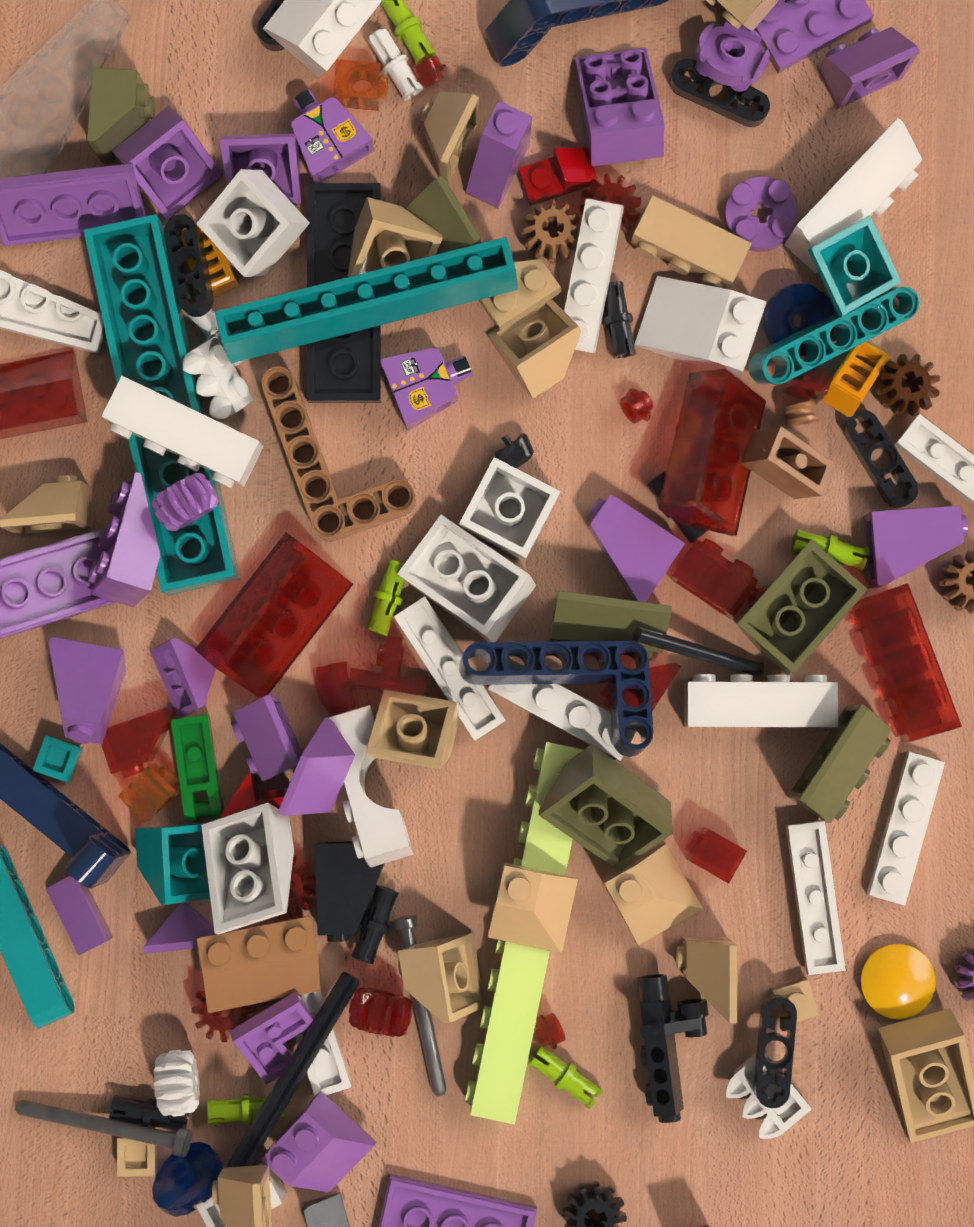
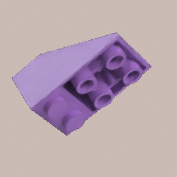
[575,48,665,166]
[88,472,160,608]

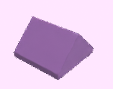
[220,133,301,204]
[278,717,355,816]

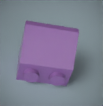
[819,27,920,109]
[112,106,223,220]
[231,694,303,782]
[260,1091,376,1193]

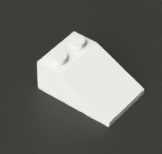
[634,276,766,380]
[397,515,536,642]
[201,803,294,935]

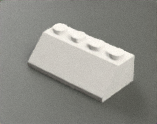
[263,0,382,78]
[784,118,922,274]

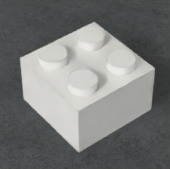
[196,169,310,277]
[459,457,561,562]

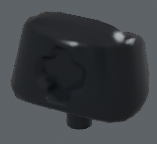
[494,433,534,468]

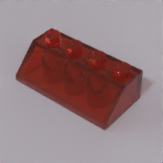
[0,350,88,439]
[658,369,766,536]
[195,532,353,698]
[849,583,962,742]

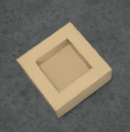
[771,978,820,1023]
[117,1137,157,1177]

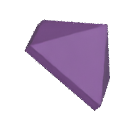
[151,638,218,719]
[144,902,214,954]

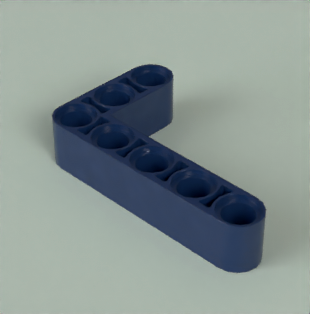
[485,0,669,67]
[459,641,653,757]
[0,743,131,889]

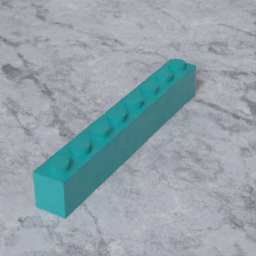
[215,237,518,363]

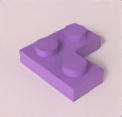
[229,992,314,1084]

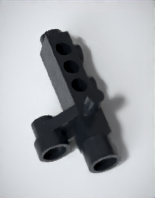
[637,974,709,1123]

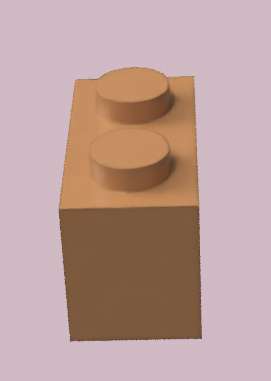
[741,426,835,499]

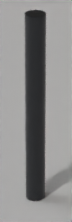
[633,627,764,677]

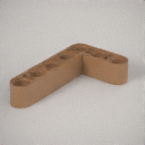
[261,366,416,542]

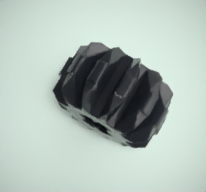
[562,1181,627,1227]

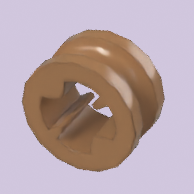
[783,401,819,427]

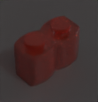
[669,538,759,619]

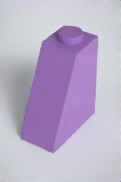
[466,101,532,209]
[587,494,685,603]
[864,506,968,588]
[48,637,126,744]

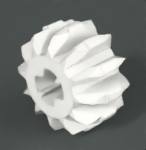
[153,1049,200,1117]

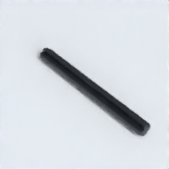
[227,972,359,1168]

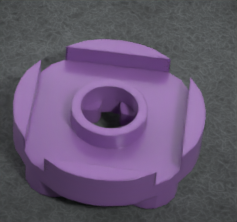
[695,21,770,92]
[724,176,798,252]

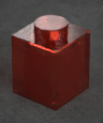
[685,826,747,884]

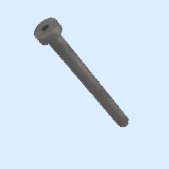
[391,915,447,1096]
[15,1100,192,1157]

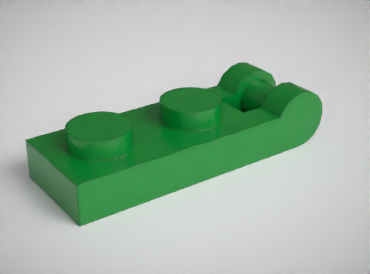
[171,714,224,823]

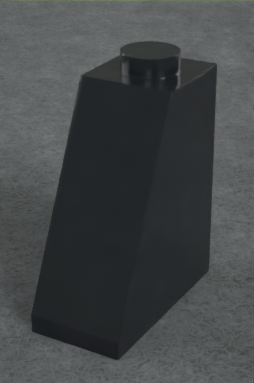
[315,841,385,942]

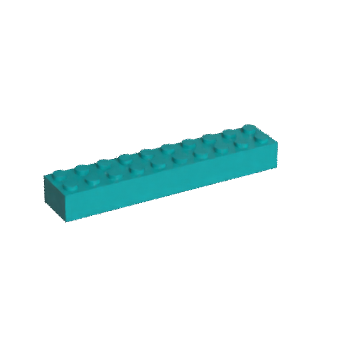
[84,214,241,596]

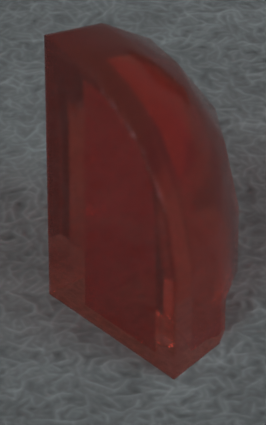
[782,365,835,405]
[312,661,356,716]

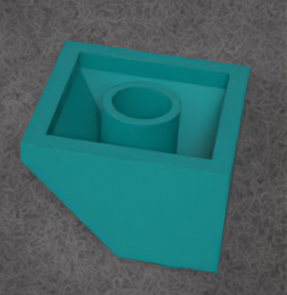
[808,215,901,317]
[135,823,210,905]

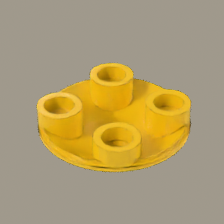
[861,944,936,1019]

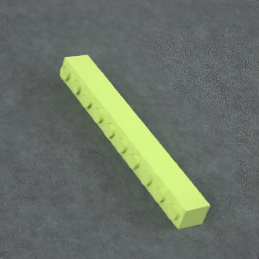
[464,742,584,1124]

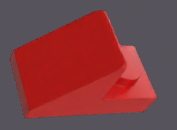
[518,147,599,206]
[220,772,286,818]

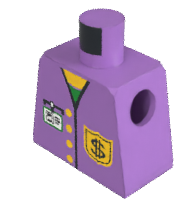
[290,90,374,183]
[380,347,473,431]

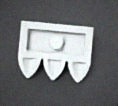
[183,336,254,419]
[726,1052,812,1139]

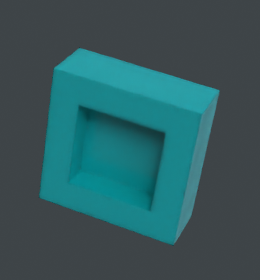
[33,735,83,783]

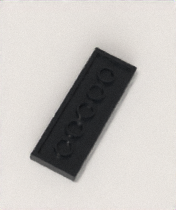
[307,183,381,403]

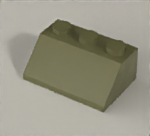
[736,540,868,675]
[550,591,672,660]
[787,704,892,823]
[539,744,673,871]

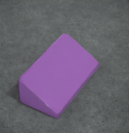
[46,876,113,955]

